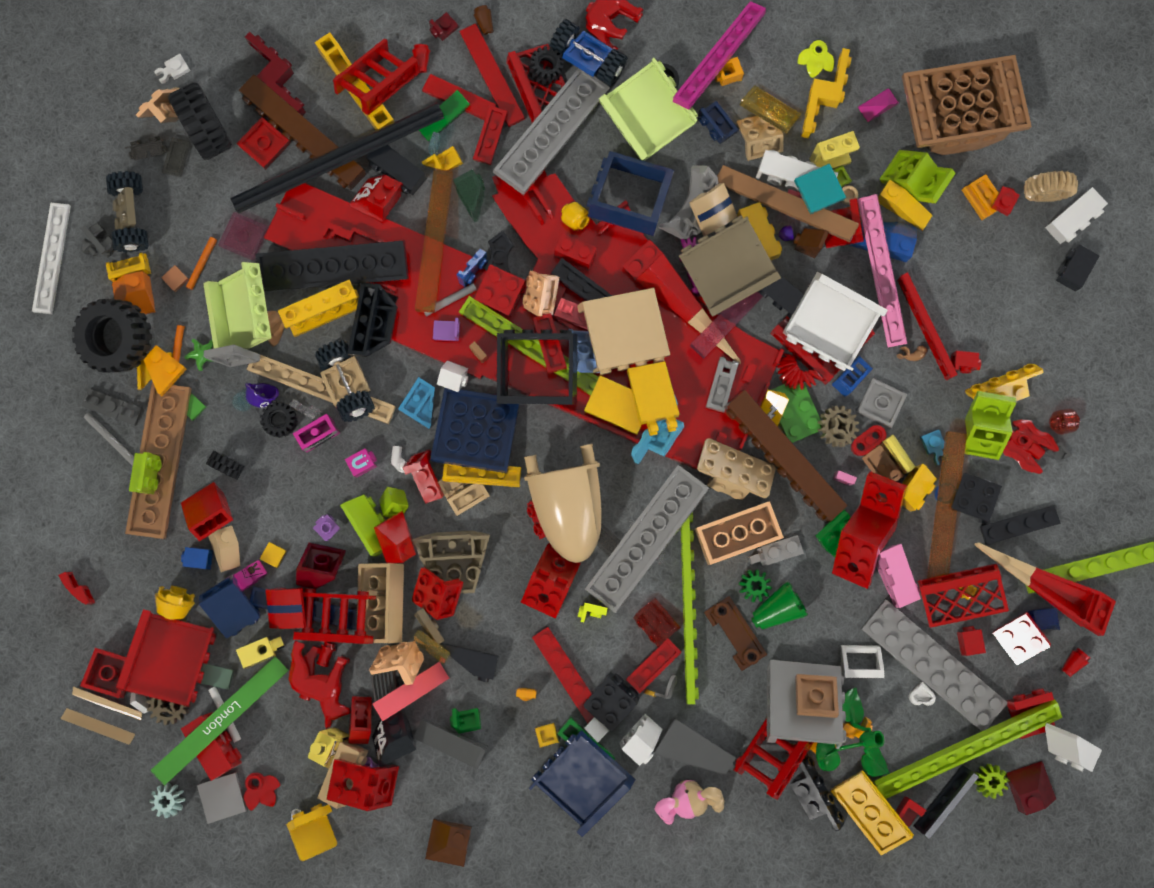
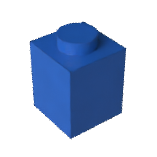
[181,547,213,570]

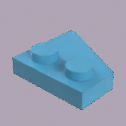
[398,377,435,429]

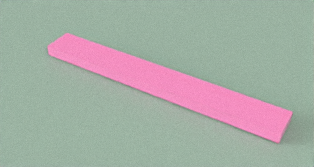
[857,194,908,348]

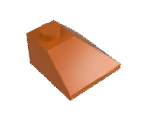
[112,271,156,314]

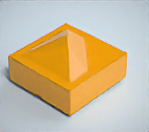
[516,688,537,701]

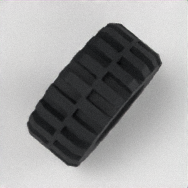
[168,82,232,160]
[72,299,152,373]

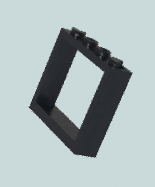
[497,330,578,405]

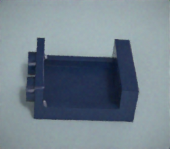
[199,575,260,639]

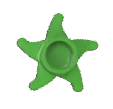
[184,339,214,371]

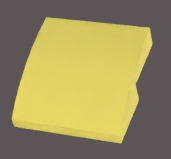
[882,434,915,474]

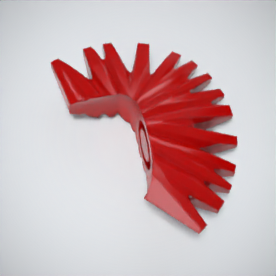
[777,353,823,390]

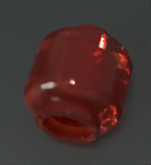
[1049,409,1080,435]

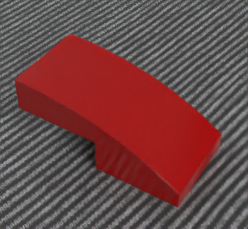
[58,572,95,605]

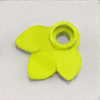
[797,40,834,78]

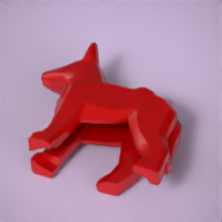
[585,0,643,50]
[289,640,350,729]

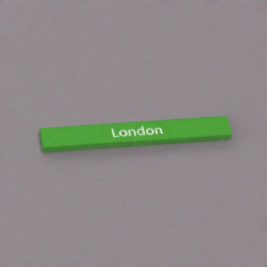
[150,656,289,786]

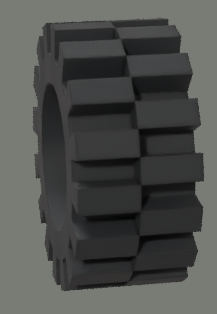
[529,46,564,84]
[260,402,297,438]
[206,450,245,480]

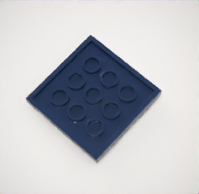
[430,388,519,473]

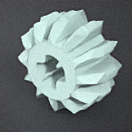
[149,783,185,818]

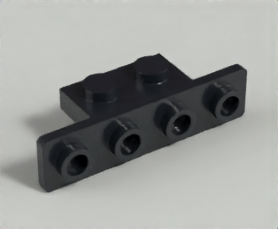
[790,754,845,831]

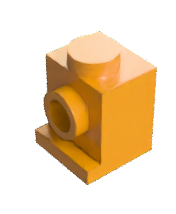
[715,57,744,86]

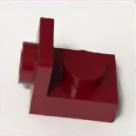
[429,12,459,41]

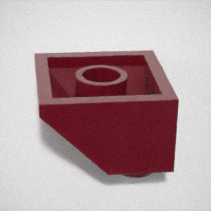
[296,542,346,589]
[1006,761,1056,815]

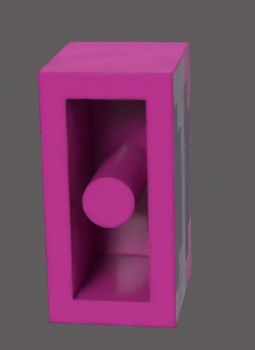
[293,414,340,453]

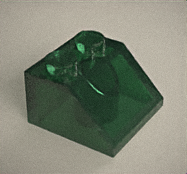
[453,169,485,223]

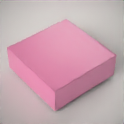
[833,471,857,486]

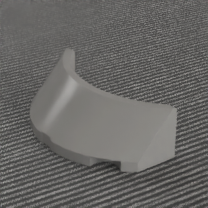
[658,165,718,239]

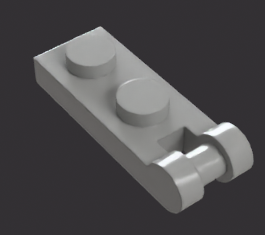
[706,357,739,413]

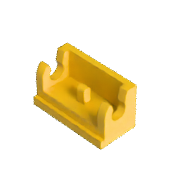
[106,253,151,282]

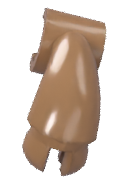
[896,346,927,361]

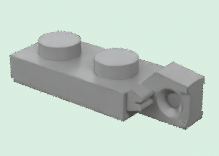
[748,535,804,566]

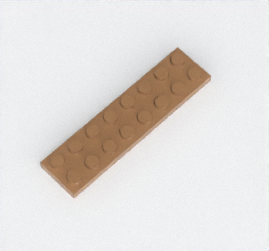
[125,382,192,539]

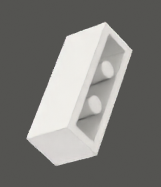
[1045,187,1108,244]

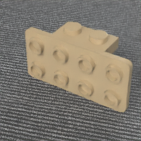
[697,438,776,500]

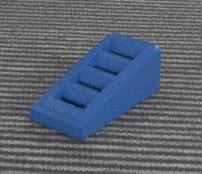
[832,356,873,397]

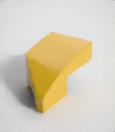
[422,146,463,172]

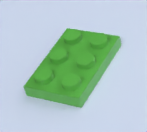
[771,383,821,443]

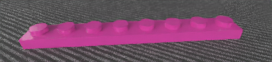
[673,1,766,110]

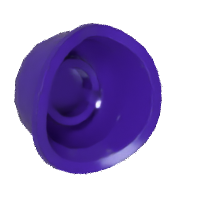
[245,382,279,408]

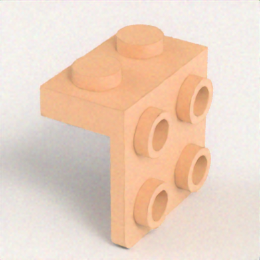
[369,641,424,685]

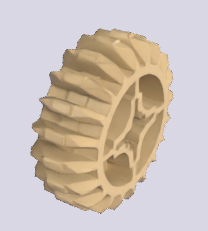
[1024,171,1078,202]

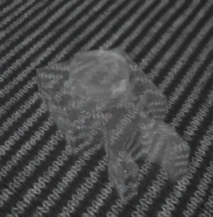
[290,399,322,421]

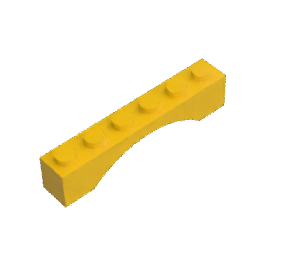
[315,32,394,130]

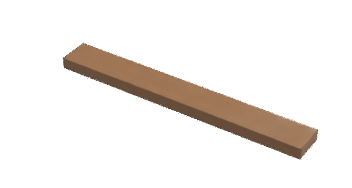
[717,165,859,242]

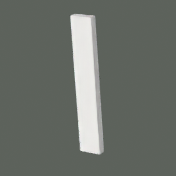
[32,202,71,314]

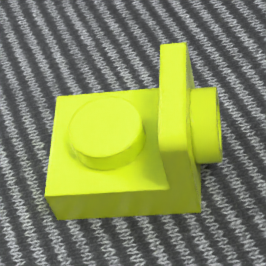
[578,603,608,623]

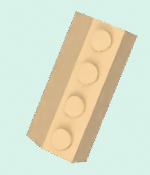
[357,563,404,643]

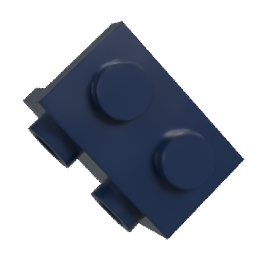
[698,101,739,144]

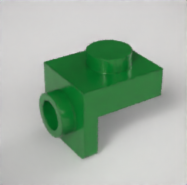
[450,708,481,734]

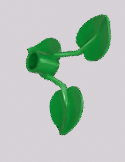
[816,688,890,777]

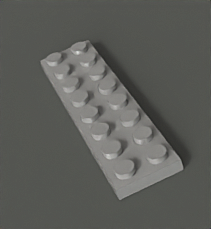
[493,68,610,195]
[585,465,710,613]
[861,599,1008,732]

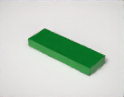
[419,90,470,142]

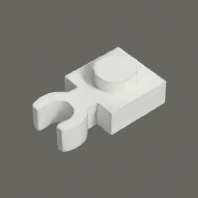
[154,54,190,84]

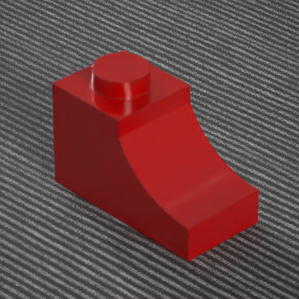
[348,696,372,744]

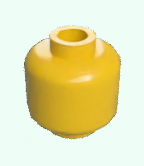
[561,202,589,230]

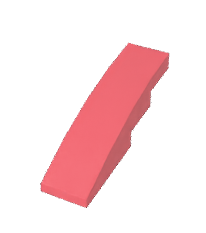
[372,662,449,721]

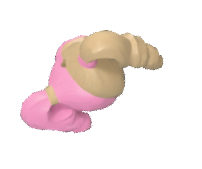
[654,780,725,825]

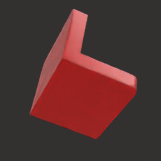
[895,796,926,827]

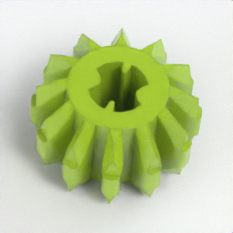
[974,764,1009,799]

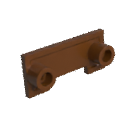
[704,596,767,671]

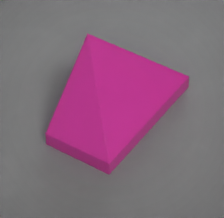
[858,88,899,122]

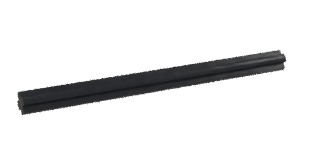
[230,102,444,214]

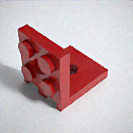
[520,543,581,619]
[326,759,399,811]

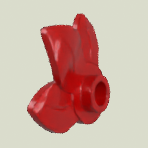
[244,772,281,811]

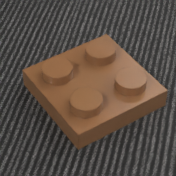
[795,674,839,718]

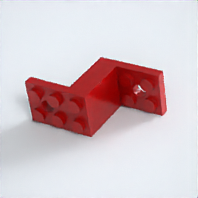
[832,471,907,589]

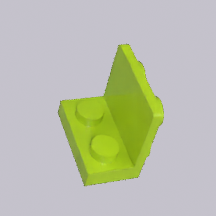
[129,452,162,495]

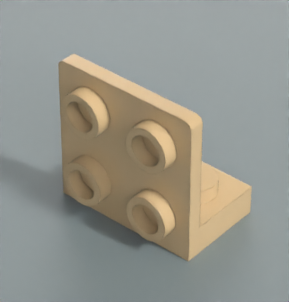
[737,112,783,161]

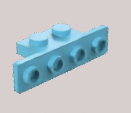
[631,395,684,464]

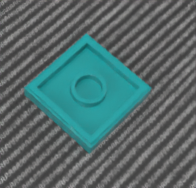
[794,164,846,215]

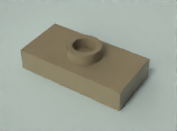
[414,608,445,648]

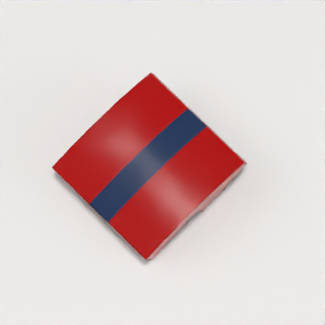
[266,587,306,629]

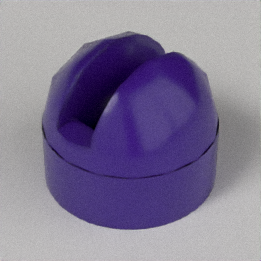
[779,225,794,241]

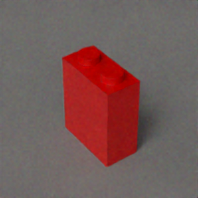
[181,482,233,541]

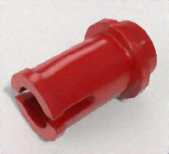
[316,642,336,667]

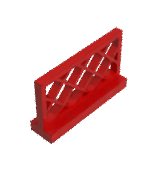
[506,44,565,123]
[918,563,1009,628]

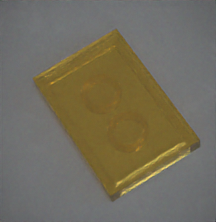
[739,85,801,134]

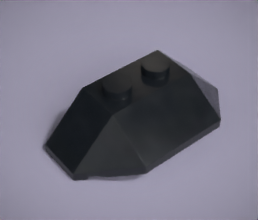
[347,283,398,357]

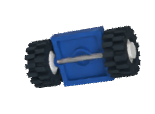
[549,19,628,86]

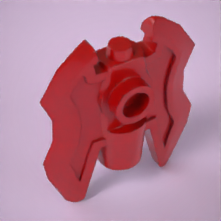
[1003,419,1059,474]

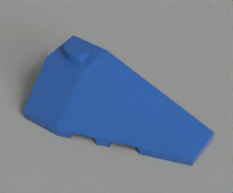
[848,222,917,262]

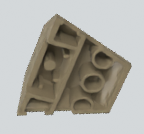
[412,530,490,594]

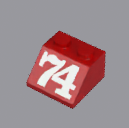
[349,175,402,222]

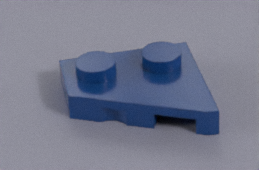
[456,249,488,287]

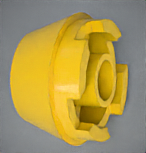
[155,586,195,620]

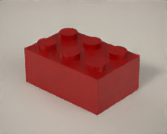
[181,712,242,781]

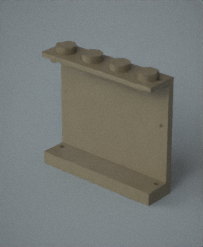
[679,215,781,317]

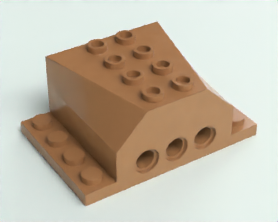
[902,55,1032,155]

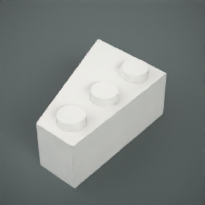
[619,714,663,766]

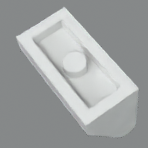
[841,645,884,678]

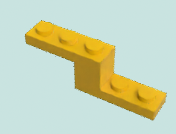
[801,48,852,138]

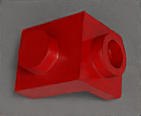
[991,186,1020,216]

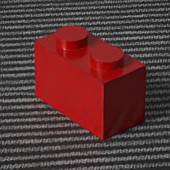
[554,233,597,271]

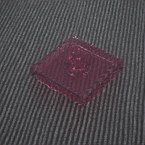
[218,212,269,261]

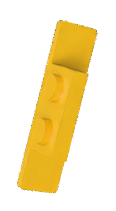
[965,364,1044,401]

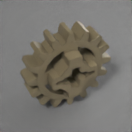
[818,406,859,447]
[146,698,192,725]

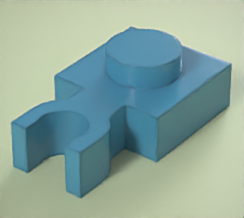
[920,430,949,466]

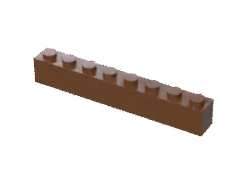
[239,74,366,191]
[724,390,848,521]

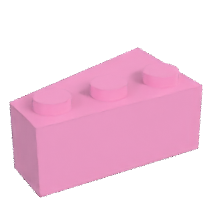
[876,544,921,608]

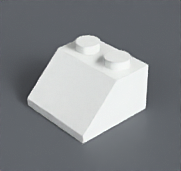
[1045,723,1102,772]

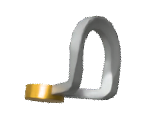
[644,675,677,699]

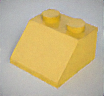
[902,464,936,512]

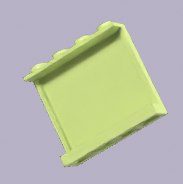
[599,58,698,161]
[203,262,271,349]

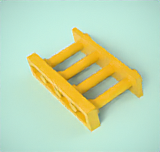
[278,279,359,337]

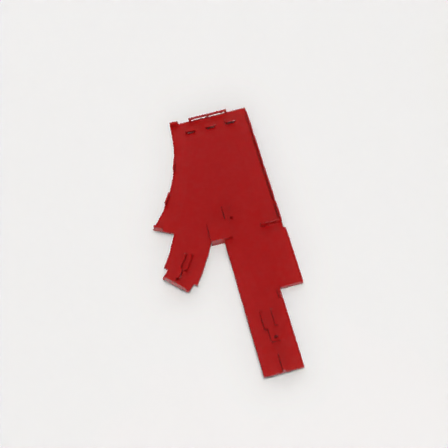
[264,170,784,475]

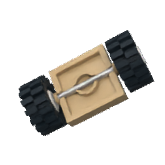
[315,340,375,422]

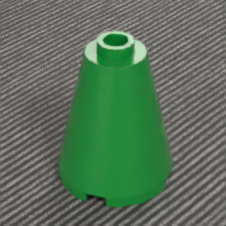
[751,581,808,630]

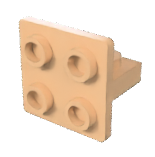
[136,89,179,123]
[523,271,560,316]

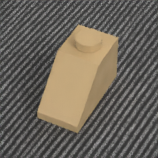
[208,526,240,572]

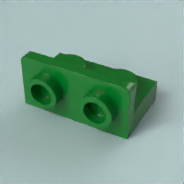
[815,510,851,557]

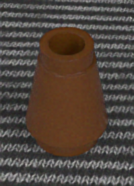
[473,5,494,35]

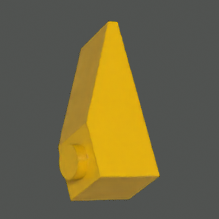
[878,180,933,231]

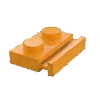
[961,174,998,220]

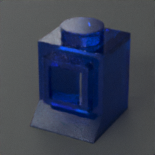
[1027,608,1060,630]

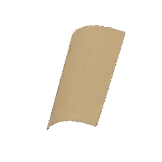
[61,687,142,745]

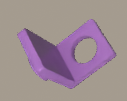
[433,318,460,341]

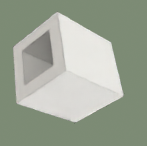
[437,361,469,392]

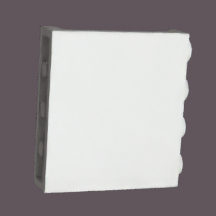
[783,272,888,371]

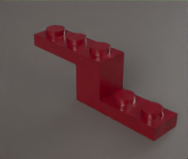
[245,32,306,116]

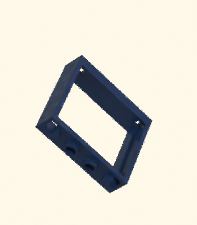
[587,151,674,236]

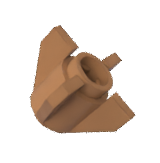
[267,311,285,347]

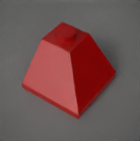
[374,511,416,563]

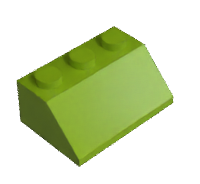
[340,494,385,557]

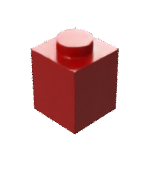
[957,626,986,656]

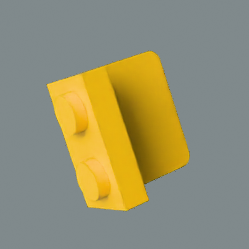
[286,803,337,861]

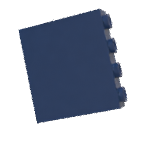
[529,730,636,837]

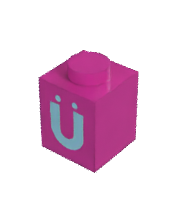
[345,448,377,478]

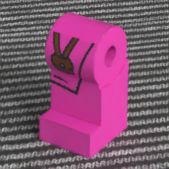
[229,560,268,592]

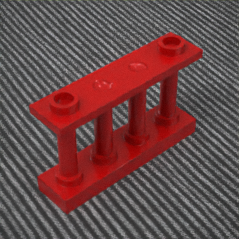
[333,38,419,115]
[293,589,376,644]
[734,718,814,800]

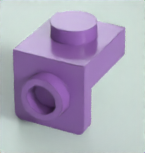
[313,514,340,541]

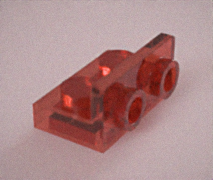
[633,598,681,647]

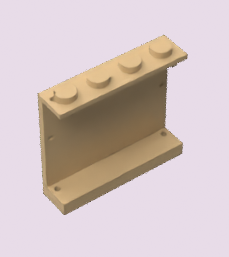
[577,288,670,375]

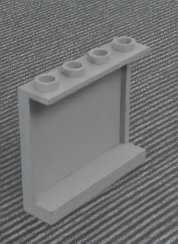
[767,660,846,749]

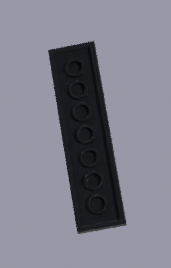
[255,240,409,291]

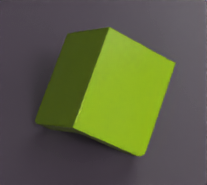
[379,487,409,517]

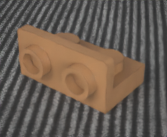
[862,442,906,481]

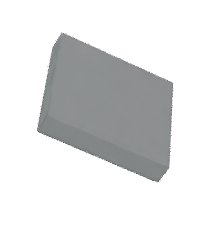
[204,345,260,367]
[856,378,907,429]
[197,772,247,824]

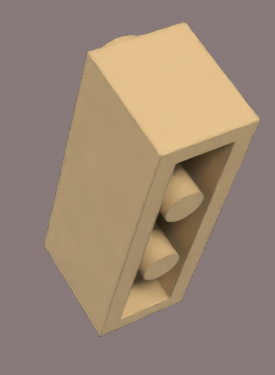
[317,741,368,809]

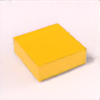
[260,542,287,568]
[535,723,559,748]

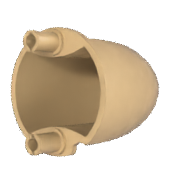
[524,444,601,563]

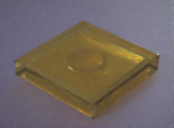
[413,630,450,665]

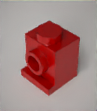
[951,351,981,374]

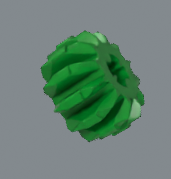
[738,569,772,602]

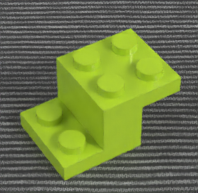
[879,150,956,204]
[961,391,1017,460]

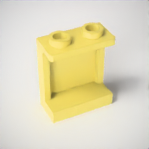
[809,131,860,169]

